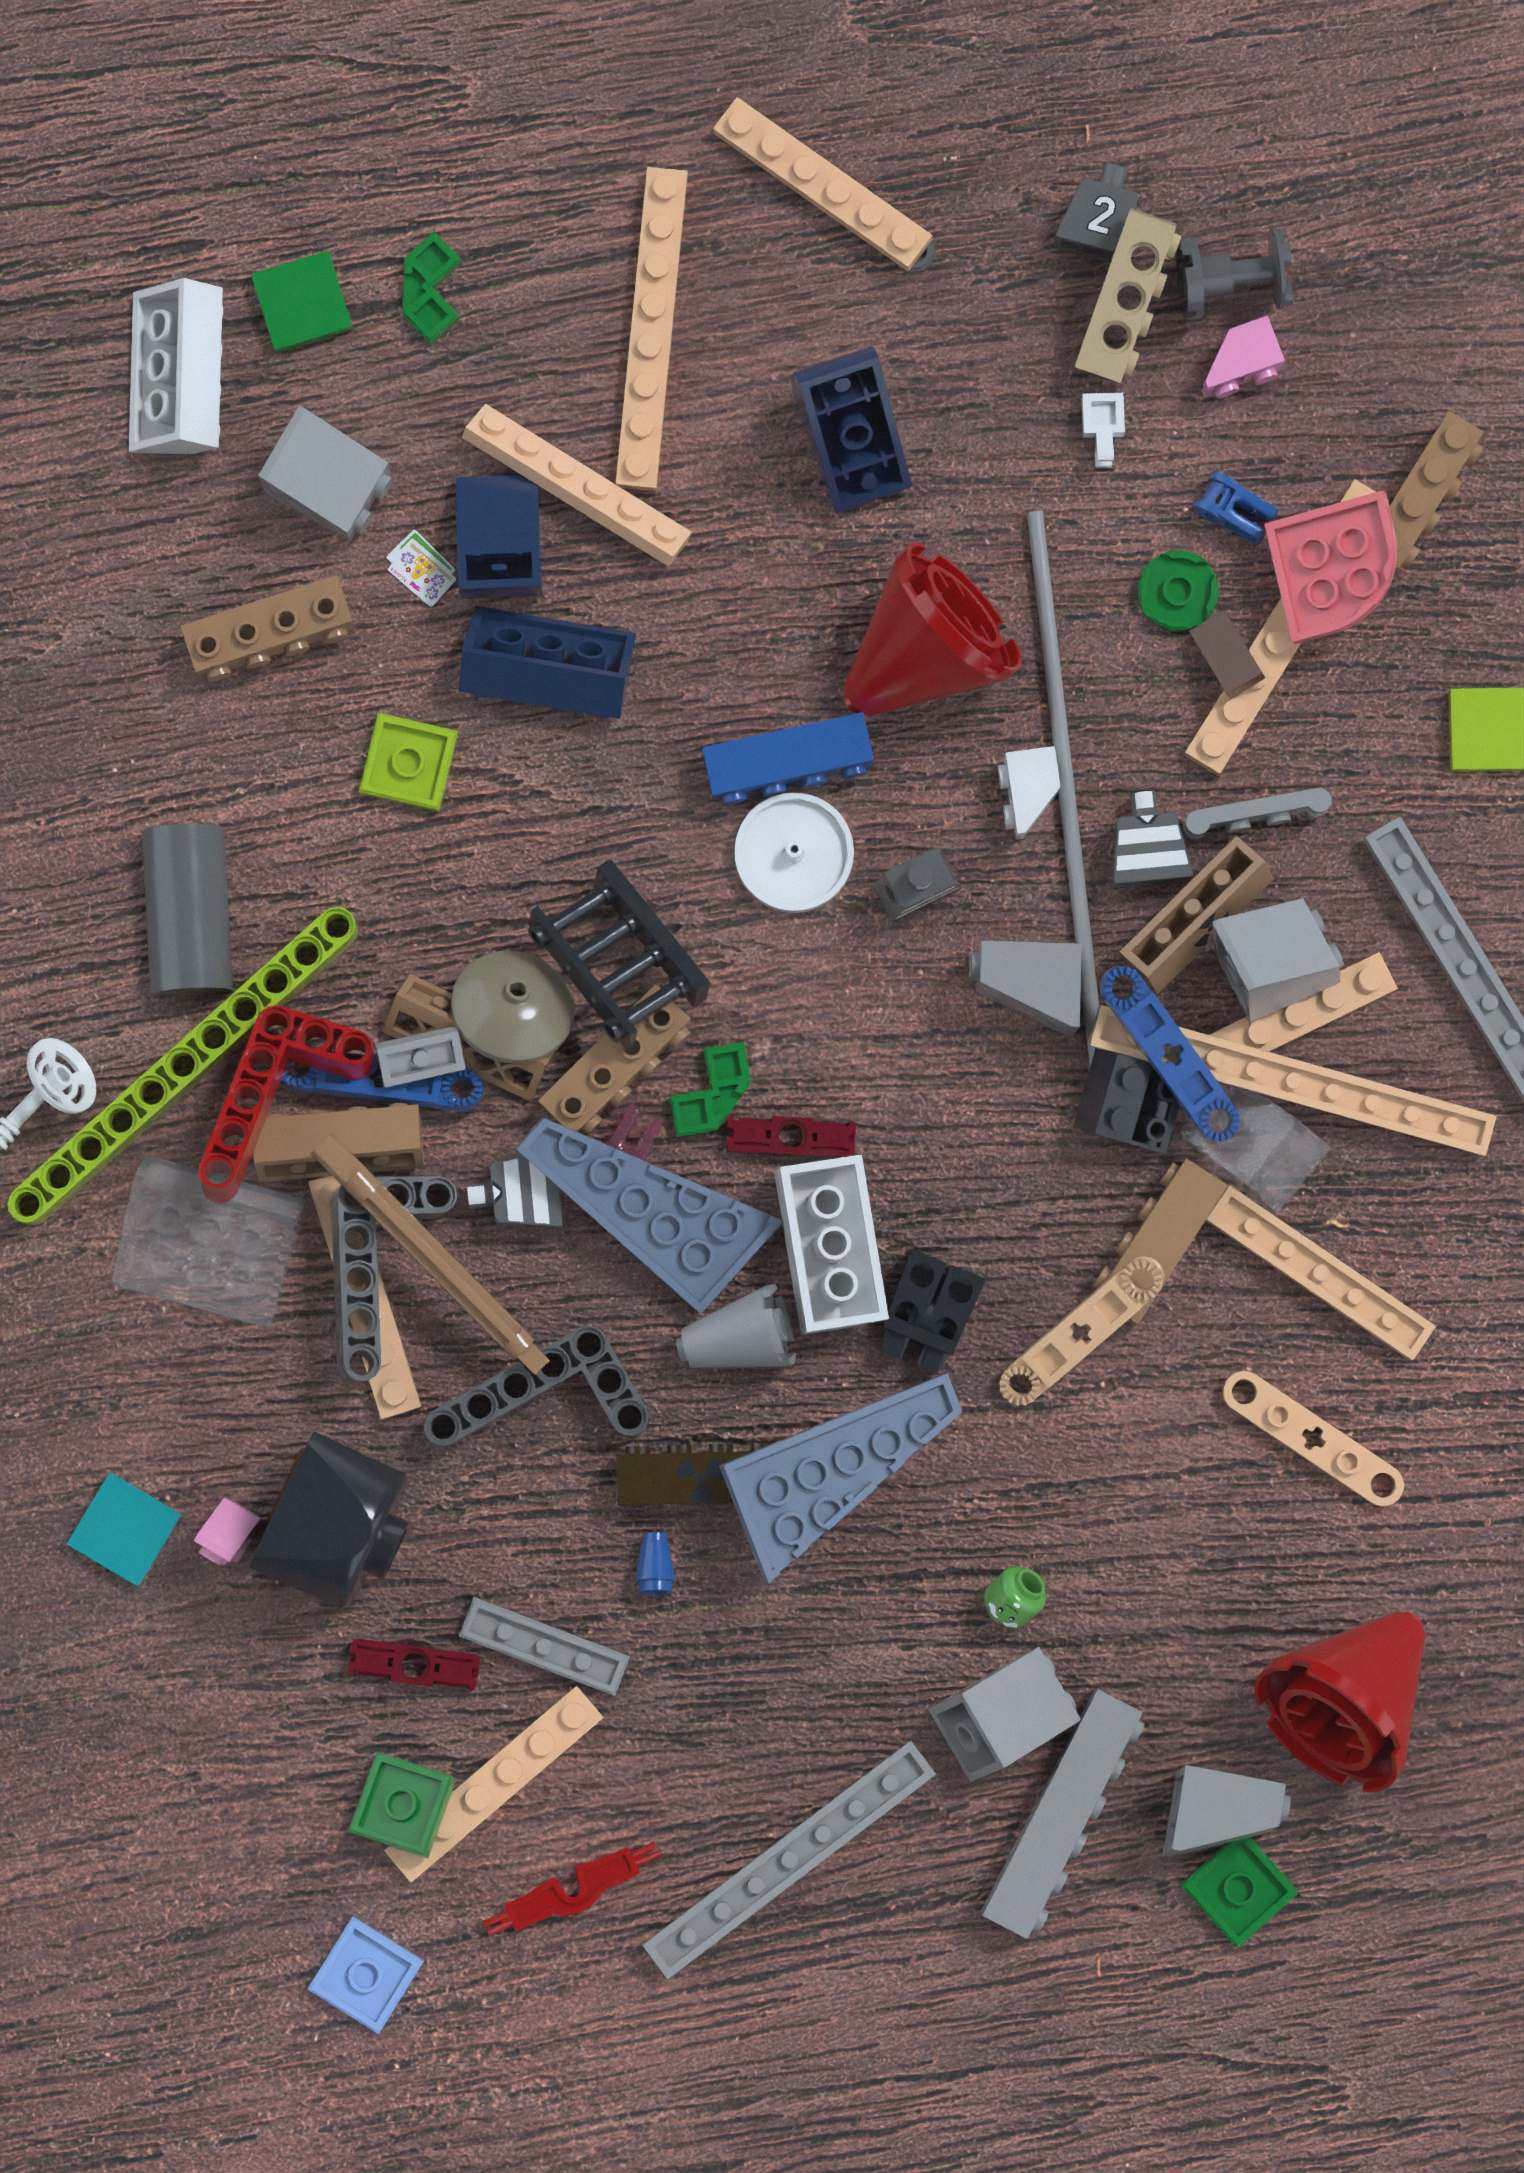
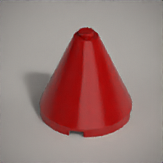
[843,542,1022,717]
[1254,1611,1426,1793]

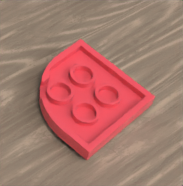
[1264,490,1397,644]

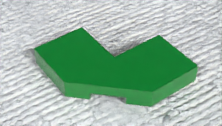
[402,231,462,346]
[670,1042,751,1138]

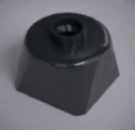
[249,1432,410,1608]

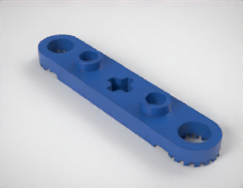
[1100,966,1241,1141]
[281,1053,483,1112]

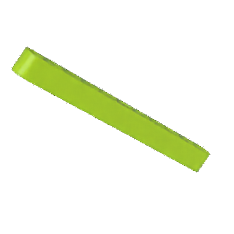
[8,907,359,1226]

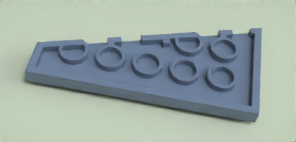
[515,1117,783,1314]
[719,1373,962,1584]

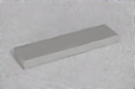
[459,1597,630,1696]

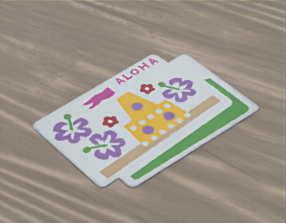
[386,530,456,607]

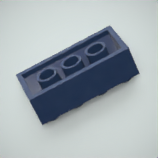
[458,606,636,719]

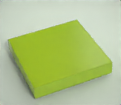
[1448,688,1524,772]
[359,713,459,812]

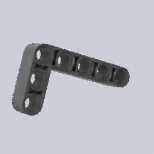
[331,1176,457,1386]
[424,1326,649,1447]

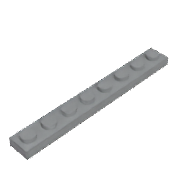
[1363,816,1524,1102]
[642,1740,936,1979]

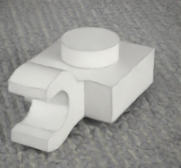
[1081,393,1125,468]

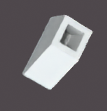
[997,746,1061,840]

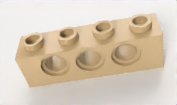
[1075,208,1181,383]

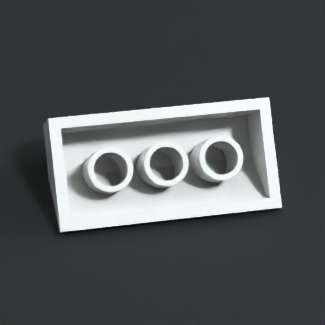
[129,278,223,454]
[774,1155,889,1335]

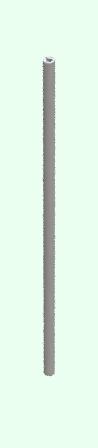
[1027,511,1103,1065]

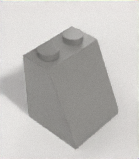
[258,405,393,542]
[1212,898,1344,1023]
[969,940,1082,1036]
[928,1647,1081,1782]
[1162,1765,1291,1857]

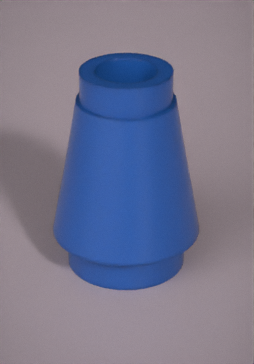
[635,1532,676,1595]

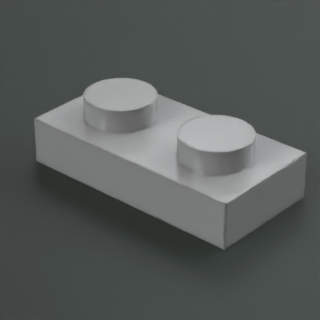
[375,1026,466,1087]

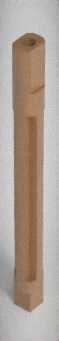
[311,1133,550,1375]

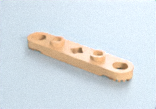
[999,1256,1164,1406]
[1222,1371,1404,1506]

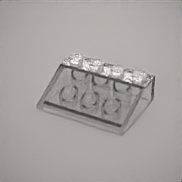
[111,1155,306,1328]

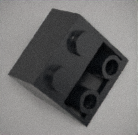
[1073,1048,1180,1154]

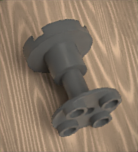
[1175,227,1293,320]

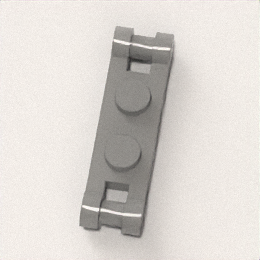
[1182,788,1332,841]

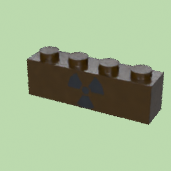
[616,1442,774,1506]

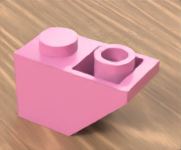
[1202,315,1285,399]
[194,1497,264,1565]

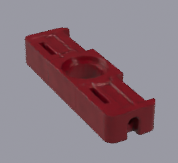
[727,1114,856,1158]
[348,1639,481,1691]

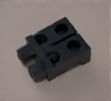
[881,1249,986,1374]

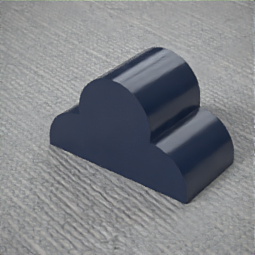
[791,346,913,513]

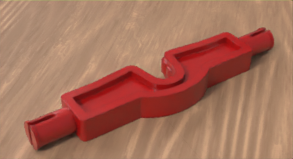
[483,1840,662,1937]

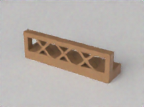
[382,974,556,1102]

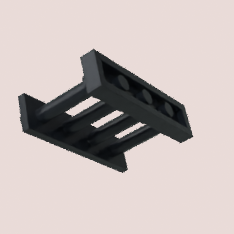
[528,859,711,1051]

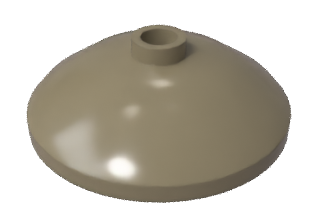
[451,951,575,1064]

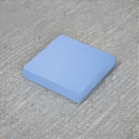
[308,1916,424,2034]

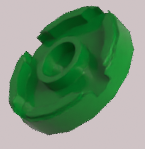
[1137,550,1219,632]

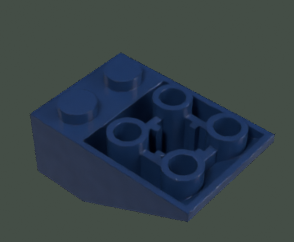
[456,475,543,599]

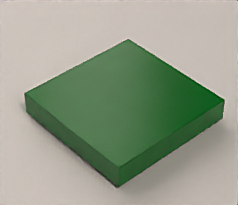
[251,250,353,353]
[348,1752,457,1859]
[1180,1837,1299,1948]

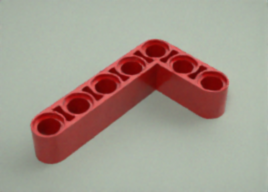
[199,1005,374,1203]

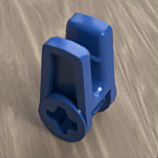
[1192,471,1279,545]

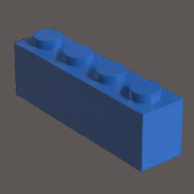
[702,712,874,805]

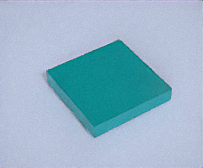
[67,1472,183,1587]

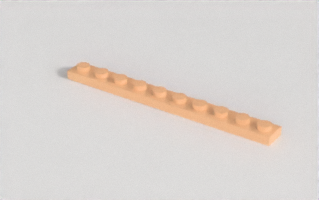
[1088,1005,1497,1156]

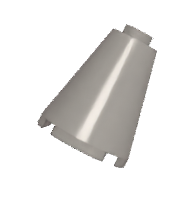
[676,1284,796,1368]

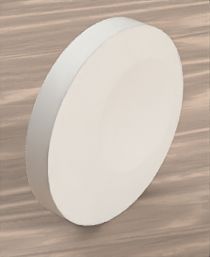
[735,793,854,913]

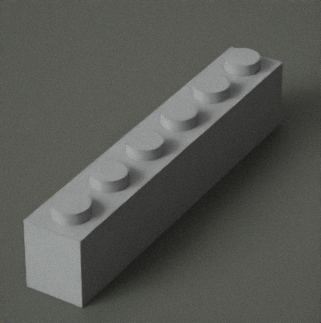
[980,1688,1145,1939]

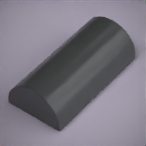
[142,823,233,996]

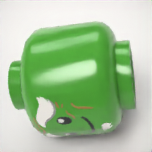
[984,1566,1046,1629]

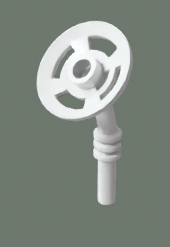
[0,1038,96,1150]

